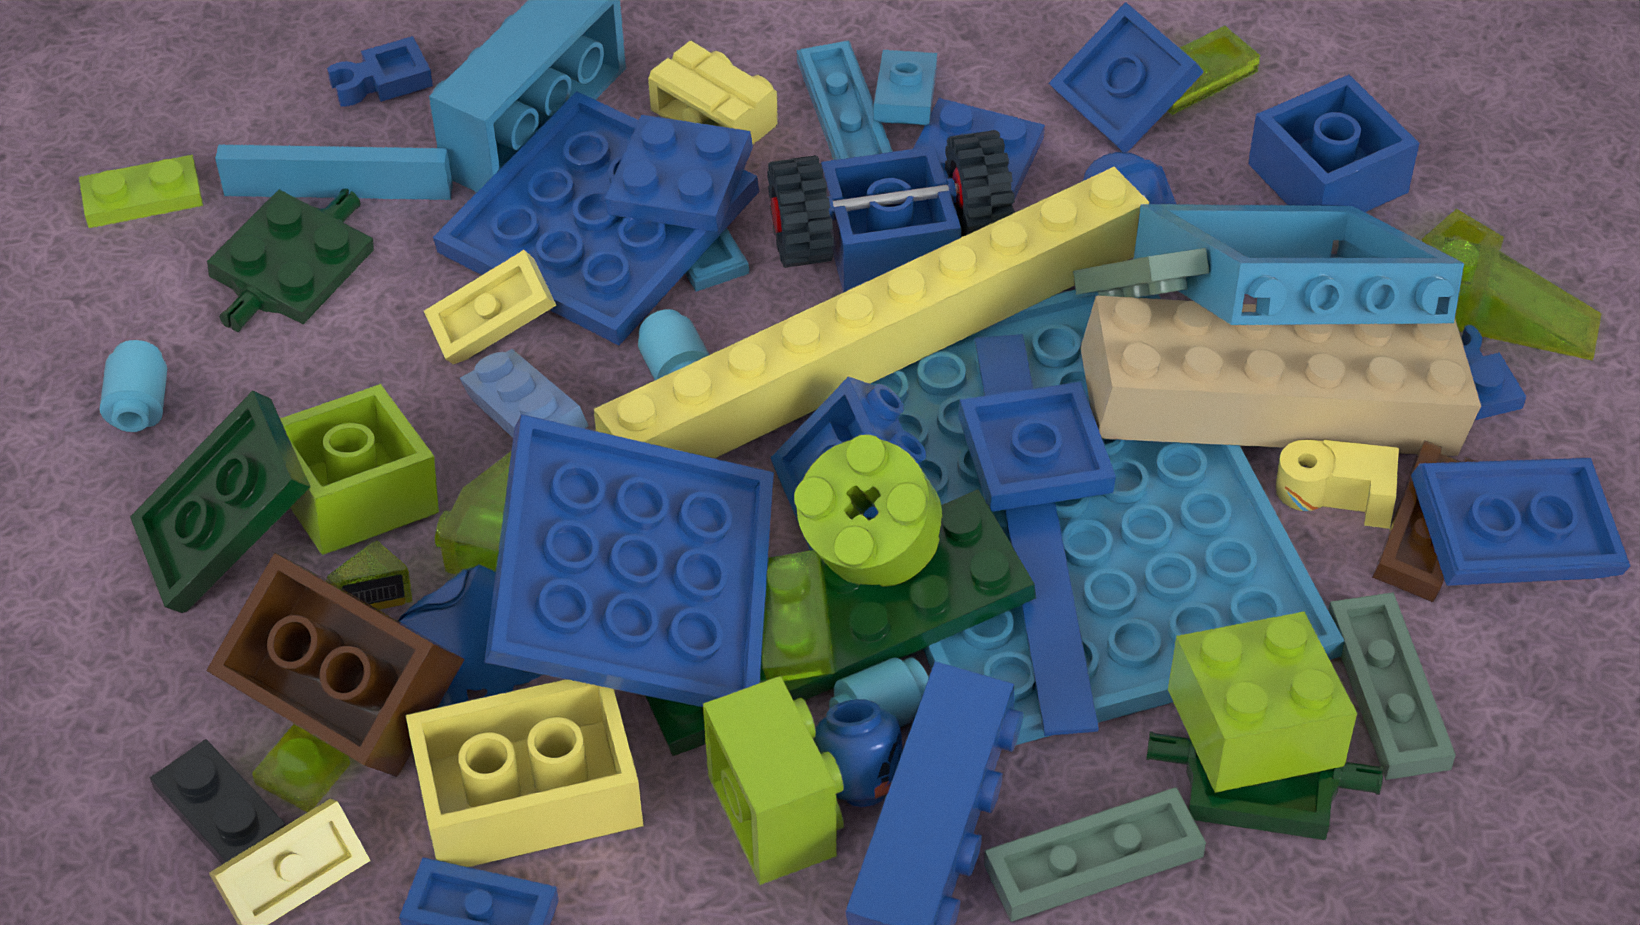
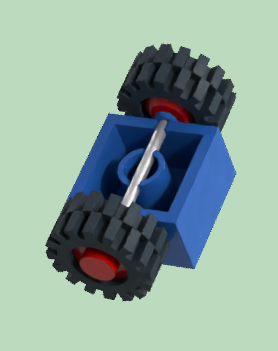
[767,130,1015,293]

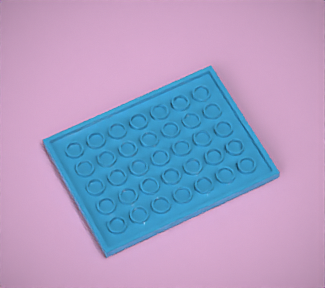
[868,290,1345,745]

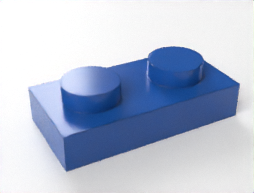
[399,857,559,925]

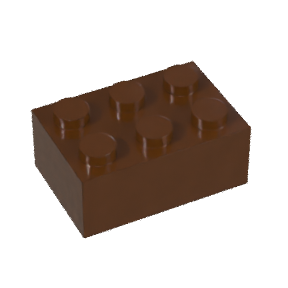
[206,553,465,777]

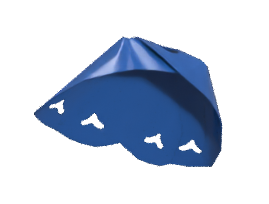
[398,564,543,708]

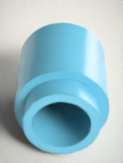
[638,309,710,380]
[100,340,167,432]
[829,657,929,727]

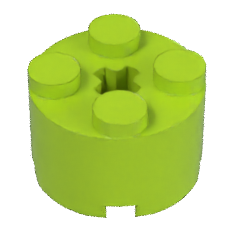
[794,434,942,586]

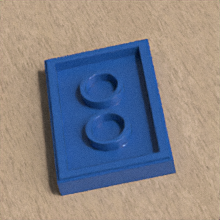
[1411,458,1631,586]

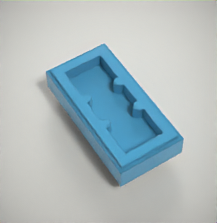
[873,50,937,125]

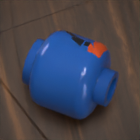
[813,699,903,807]

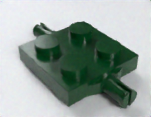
[207,188,374,332]
[1146,731,1383,840]

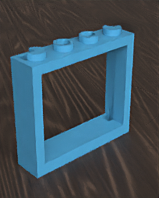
[1134,204,1464,325]

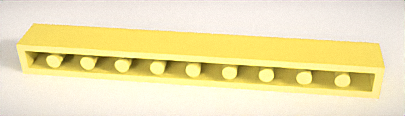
[594,167,1150,459]

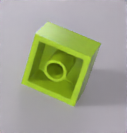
[280,384,439,555]
[1168,611,1357,793]
[703,676,844,885]

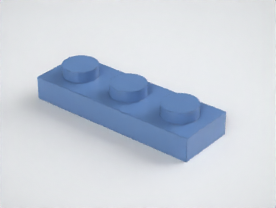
[460,349,589,438]

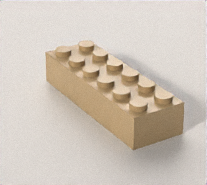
[1080,296,1481,456]

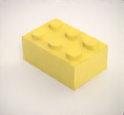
[406,679,643,867]

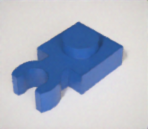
[327,36,433,107]
[1461,325,1526,420]

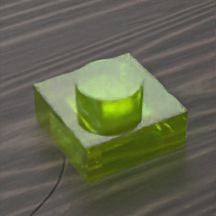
[252,724,351,813]

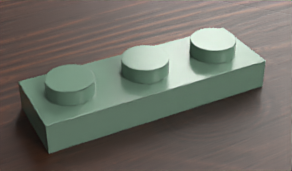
[1073,248,1209,298]
[1328,592,1456,780]
[984,787,1206,922]

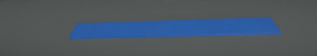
[975,334,1099,736]

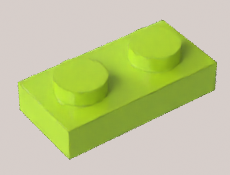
[79,154,203,228]

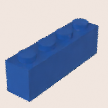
[845,661,1023,925]

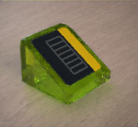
[327,540,413,610]

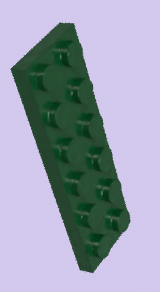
[644,489,1036,756]

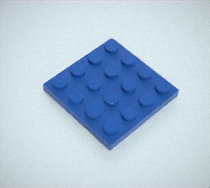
[433,91,760,346]
[484,414,774,707]

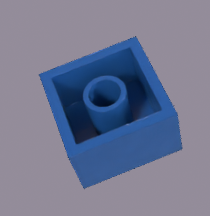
[1248,74,1420,212]

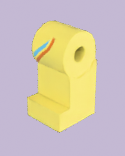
[1276,440,1399,529]

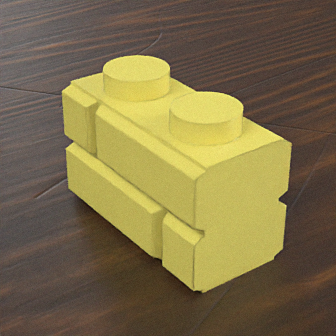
[648,40,778,144]

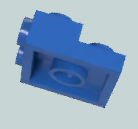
[770,376,926,553]

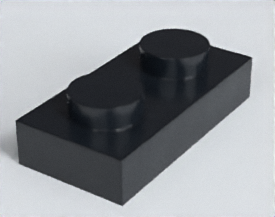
[150,739,286,865]

